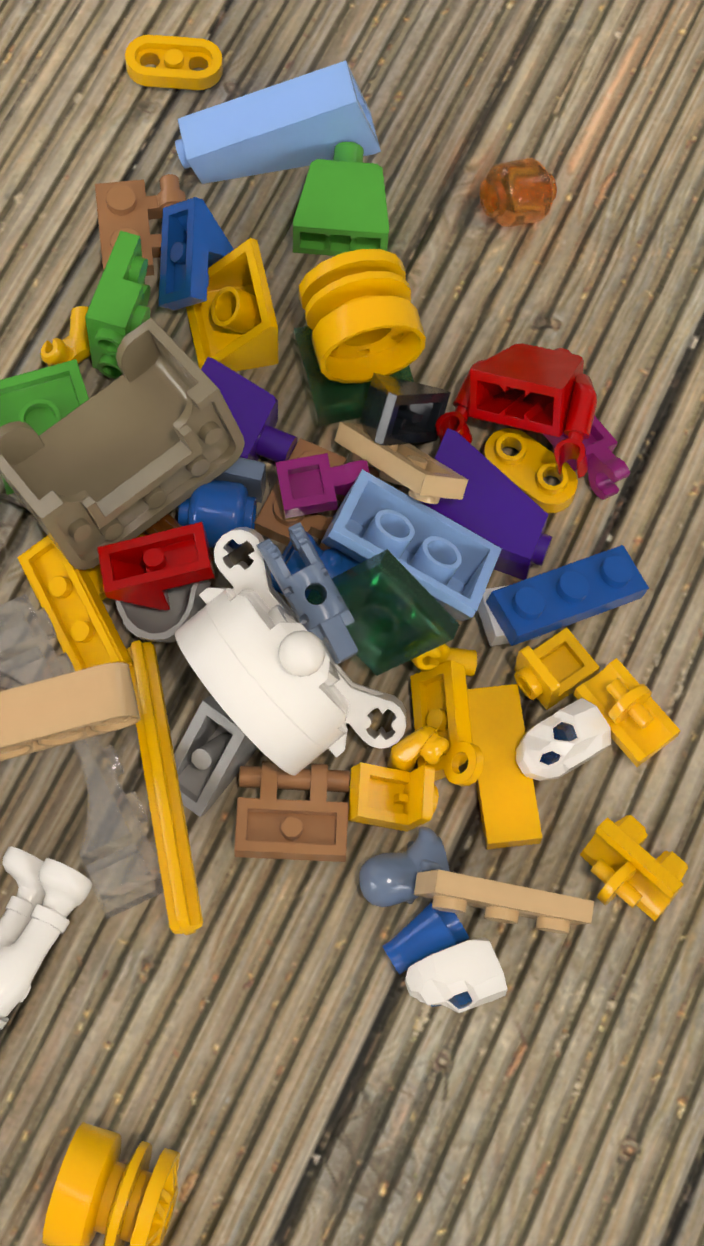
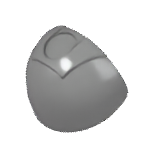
[115,580,211,643]

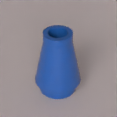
[382,902,469,975]

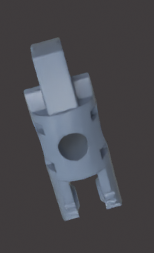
[256,522,358,664]

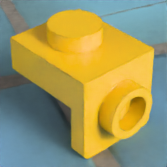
[514,627,600,710]
[348,762,439,832]

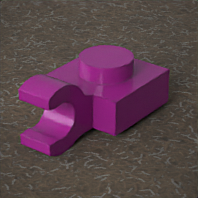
[543,415,630,500]
[275,453,370,518]

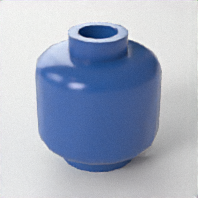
[178,480,257,550]

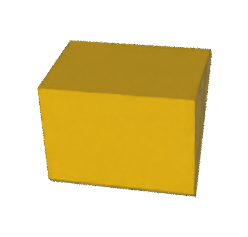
[186,238,278,372]

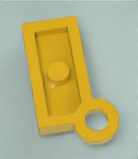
[410,660,484,787]

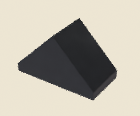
[360,373,451,446]

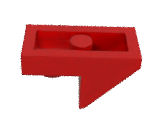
[97,522,215,610]

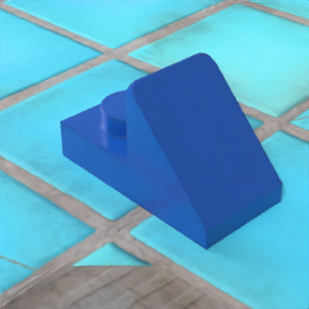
[159,197,234,310]

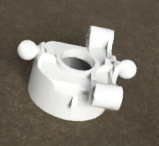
[174,527,407,776]

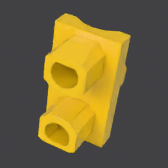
[573,658,681,767]
[580,815,688,922]

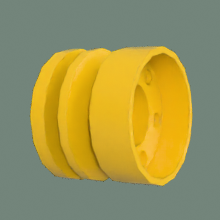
[299,249,426,383]
[42,1122,180,1246]

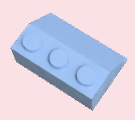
[321,469,501,621]

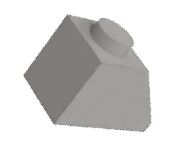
[174,695,257,817]

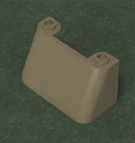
[0,317,245,570]

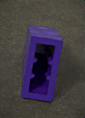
[417,428,553,580]

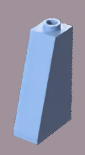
[175,60,381,184]

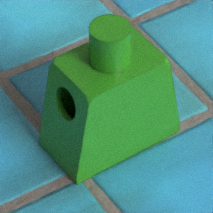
[293,142,389,256]

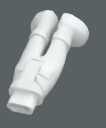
[0,846,93,1030]

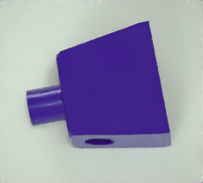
[201,357,298,462]

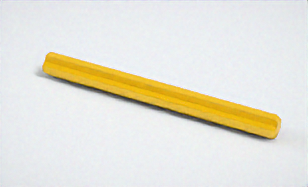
[126,640,203,935]

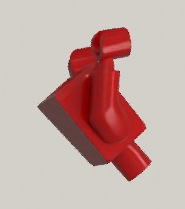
[436,343,597,478]

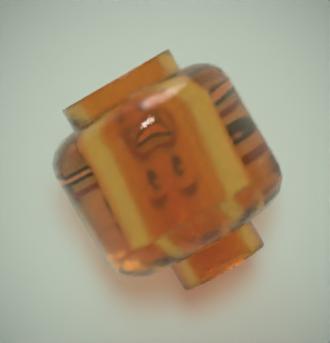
[479,158,557,227]

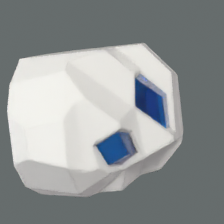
[516,698,611,781]
[405,937,507,1013]

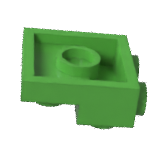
[85,230,151,379]
[0,359,89,495]

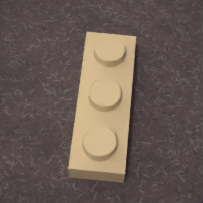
[335,422,468,504]
[414,869,594,934]

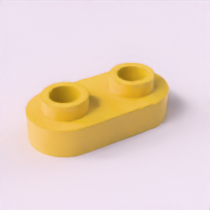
[125,35,223,90]
[483,428,578,513]

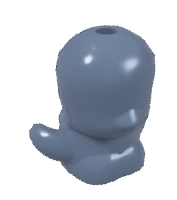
[359,826,450,907]

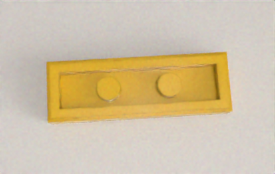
[17,535,134,672]
[467,684,542,850]

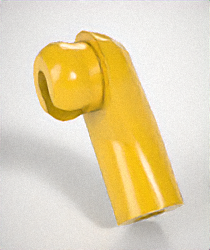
[40,306,91,367]
[408,633,477,677]
[387,726,449,772]

